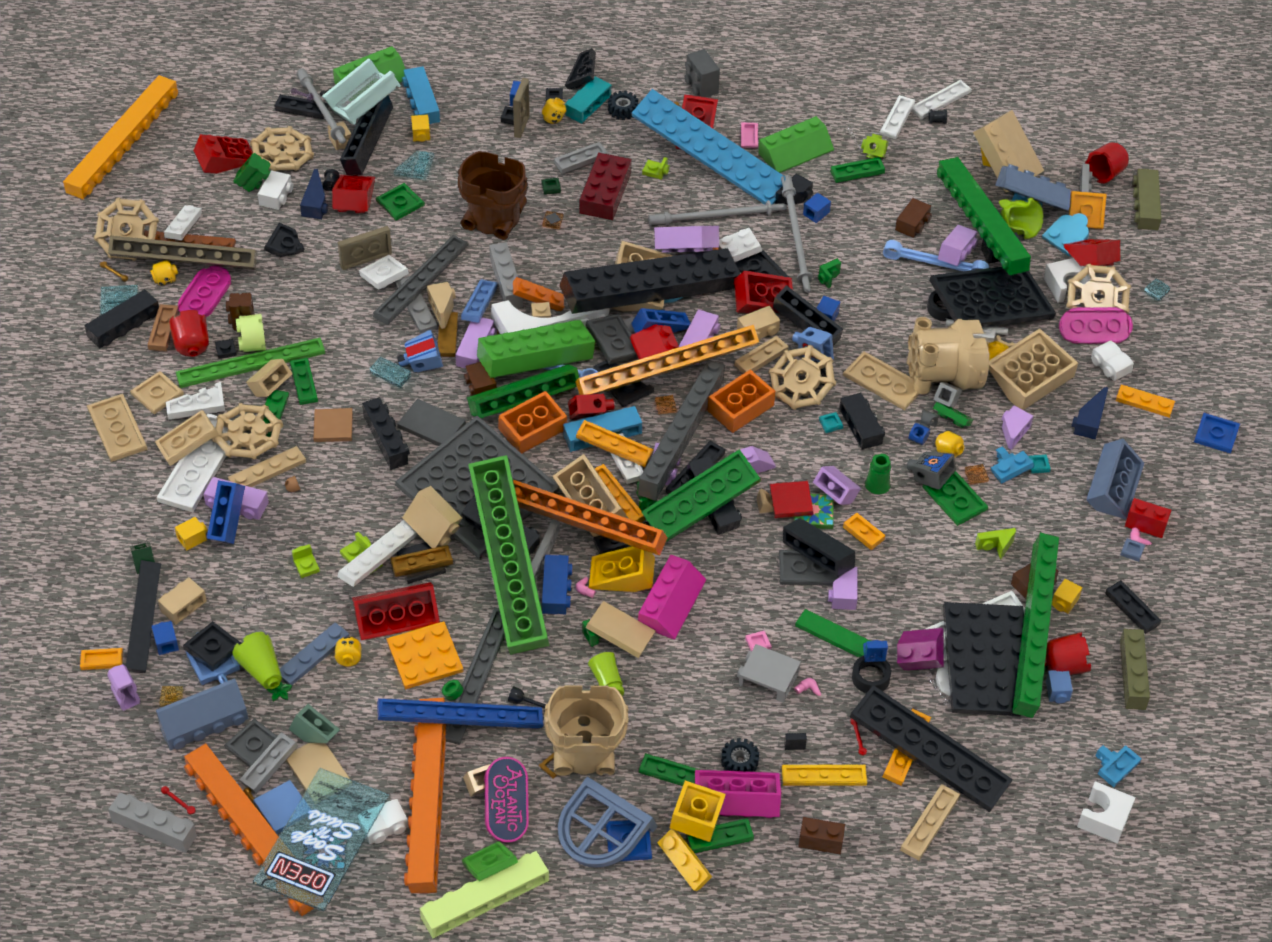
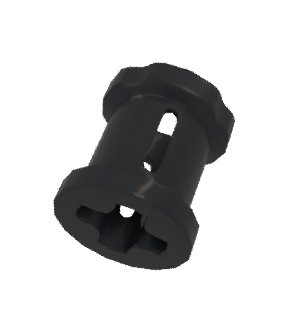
[928,109,947,124]
[322,169,340,191]

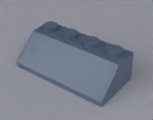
[995,164,1071,210]
[1086,439,1144,519]
[156,678,248,751]

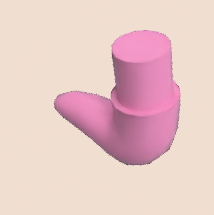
[1130,528,1152,545]
[575,577,596,598]
[794,678,821,696]

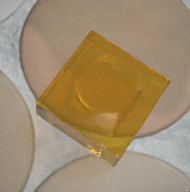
[159,686,184,707]

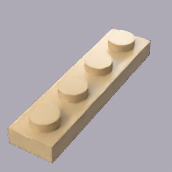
[228,446,306,487]
[900,784,960,861]

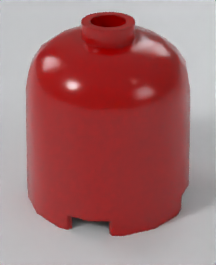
[1085,142,1129,184]
[169,310,209,357]
[1045,632,1091,675]

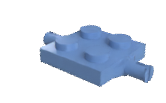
[186,633,240,685]

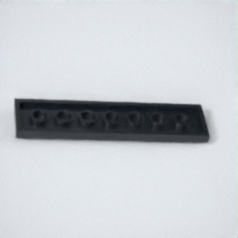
[850,685,1013,812]

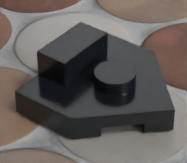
[264,222,304,257]

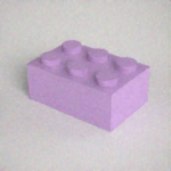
[654,226,719,253]

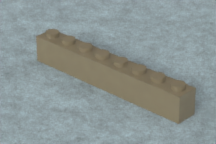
[108,236,257,270]

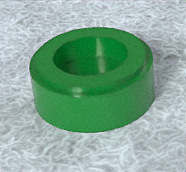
[442,680,463,700]

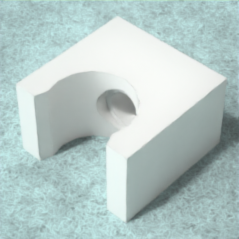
[1044,258,1090,303]
[1077,781,1136,843]

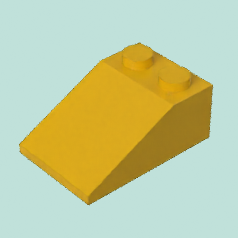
[589,546,655,592]

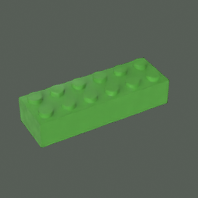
[477,320,595,378]

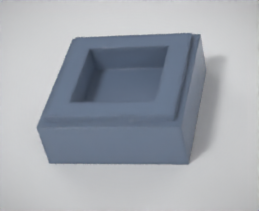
[1120,538,1145,562]

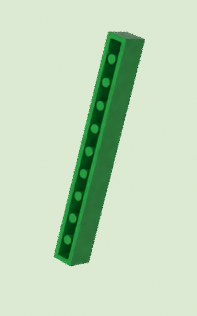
[937,157,1031,275]
[1013,532,1059,718]

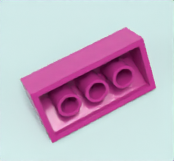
[638,554,706,640]
[695,770,781,818]

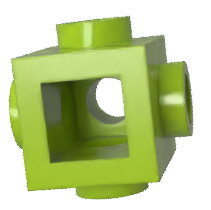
[861,134,889,158]

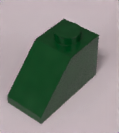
[130,542,155,574]

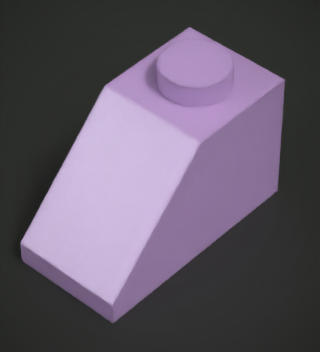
[1001,406,1033,450]
[734,446,776,473]
[828,567,857,610]

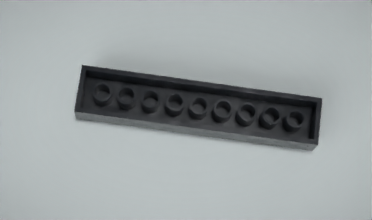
[559,248,740,314]

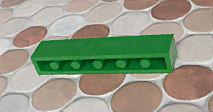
[467,364,579,418]

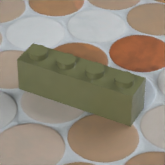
[1132,168,1162,230]
[1120,629,1150,710]

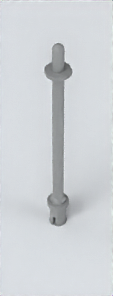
[296,68,346,144]
[781,175,813,293]
[648,200,787,226]

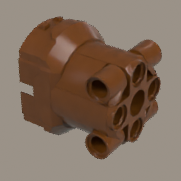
[458,151,528,240]

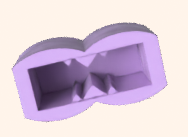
[108,664,140,711]

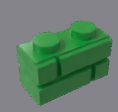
[233,153,271,192]

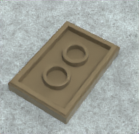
[513,78,530,138]
[337,226,392,270]

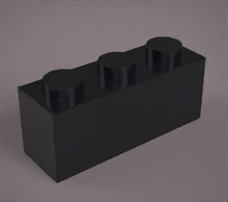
[839,392,885,450]

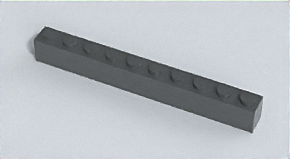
[638,360,725,501]

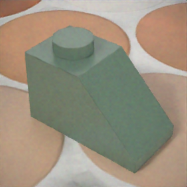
[289,704,340,743]

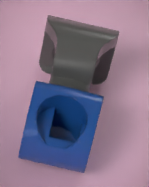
[908,409,939,445]

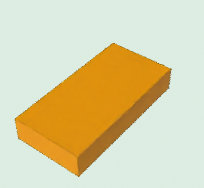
[80,648,123,670]

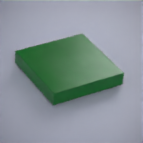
[376,183,425,221]

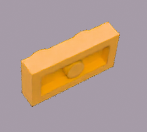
[843,513,885,550]

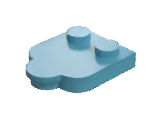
[1042,213,1089,257]

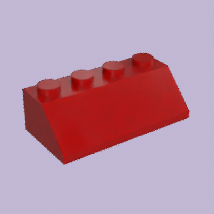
[352,582,440,640]

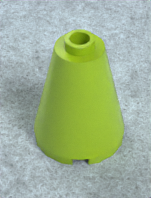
[233,632,282,689]

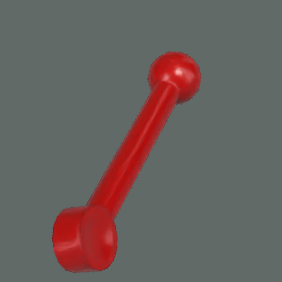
[850,718,867,756]
[161,786,196,815]

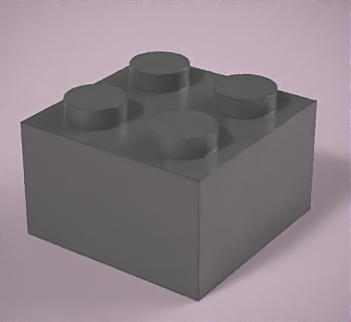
[684,49,720,97]

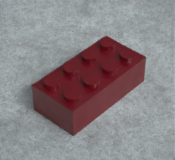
[579,152,632,220]

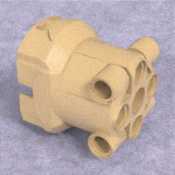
[907,317,989,395]
[544,685,629,776]

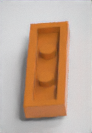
[513,277,564,311]

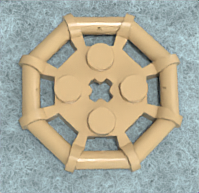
[250,126,314,171]
[94,197,159,261]
[1066,264,1131,314]
[769,345,836,410]
[212,403,283,460]

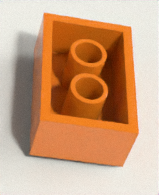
[708,369,776,433]
[498,391,567,454]

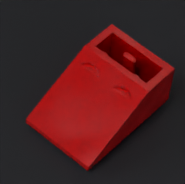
[193,134,253,174]

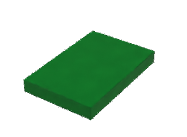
[922,471,988,526]

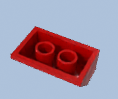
[1064,239,1121,267]

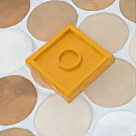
[1069,191,1107,229]

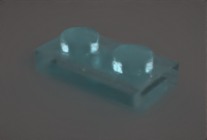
[370,356,411,388]

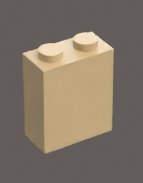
[402,486,462,548]

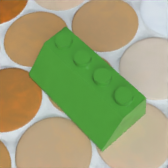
[333,46,405,103]
[758,116,834,173]

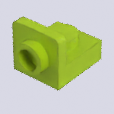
[642,157,670,180]
[292,544,320,578]

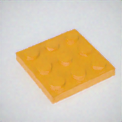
[386,621,464,690]

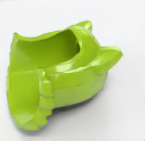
[999,198,1044,240]

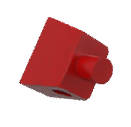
[568,394,615,420]

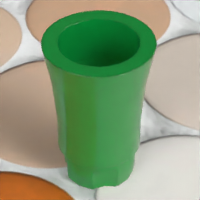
[865,453,891,495]

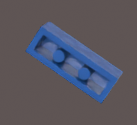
[207,480,245,544]
[542,555,572,615]

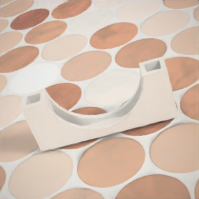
[491,300,609,334]

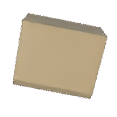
[756,489,773,513]

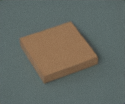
[313,408,353,442]

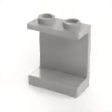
[737,644,801,703]

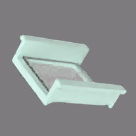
[322,59,401,125]

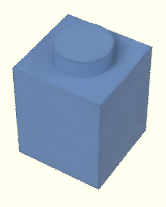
[1046,670,1073,703]

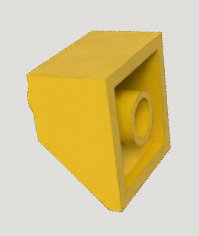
[669,781,726,842]

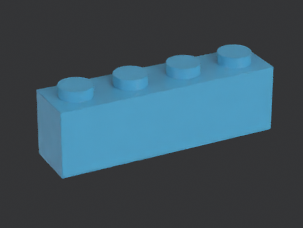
[402,66,440,124]
[563,406,642,452]

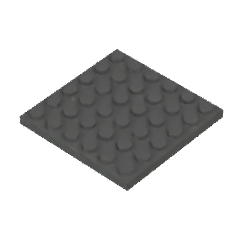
[395,416,560,559]

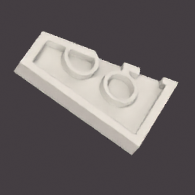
[166,382,225,420]

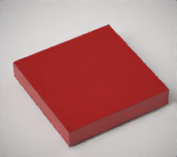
[770,481,813,518]

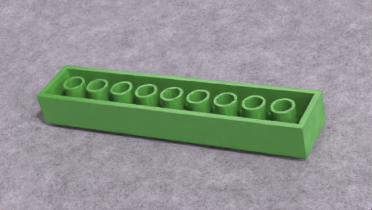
[468,455,550,655]

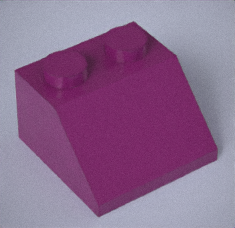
[897,628,944,671]

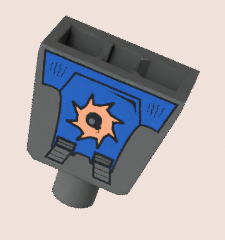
[907,451,956,489]

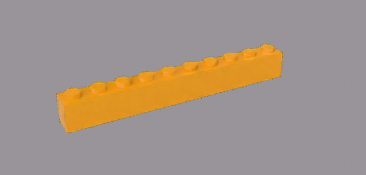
[63,75,178,199]
[575,325,759,395]

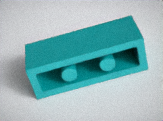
[565,76,612,124]

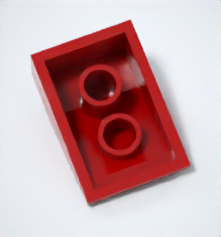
[676,94,718,150]
[332,175,375,213]
[734,271,793,314]

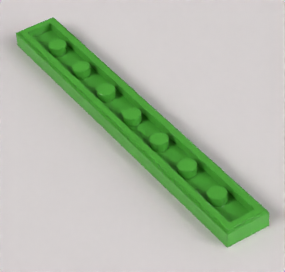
[176,337,325,388]

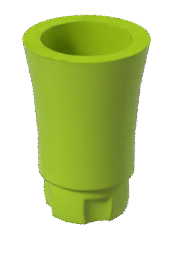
[588,652,624,696]

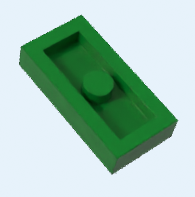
[933,402,974,428]

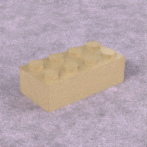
[553,454,628,537]

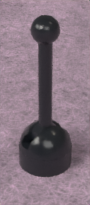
[508,686,546,708]

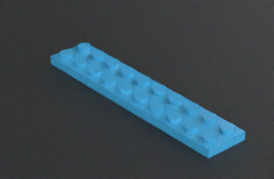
[632,89,786,205]

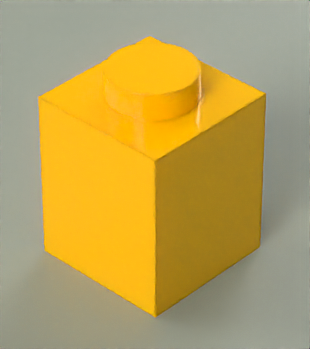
[411,115,430,142]
[175,517,208,551]
[1052,579,1083,614]

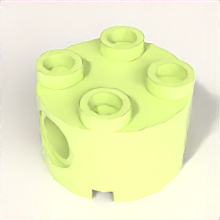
[236,314,266,352]

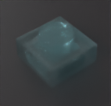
[1144,278,1171,301]

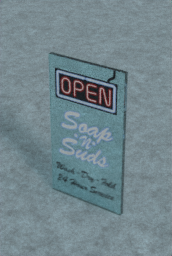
[253,768,389,912]

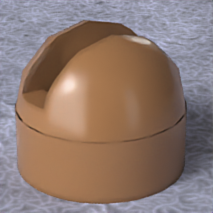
[285,475,301,492]

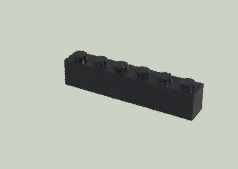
[340,95,393,175]

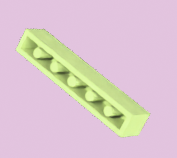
[420,851,549,938]

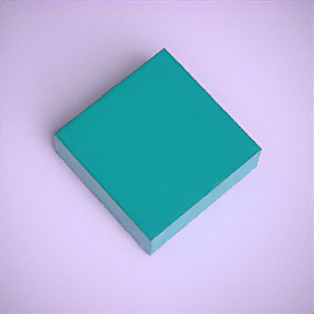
[819,412,844,433]
[1029,454,1051,474]

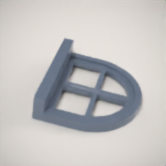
[558,776,658,868]

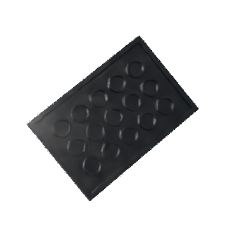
[929,267,1056,328]
[943,602,1024,716]

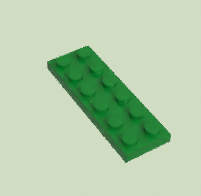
[642,449,761,542]

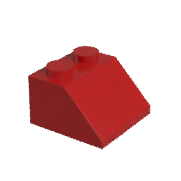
[630,324,679,359]
[1125,498,1172,538]

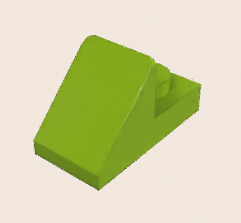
[975,528,1016,560]

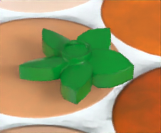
[267,682,292,702]

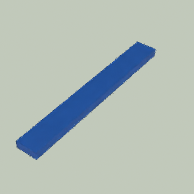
[377,698,543,728]

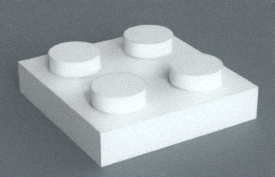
[719,228,762,262]
[359,255,409,290]

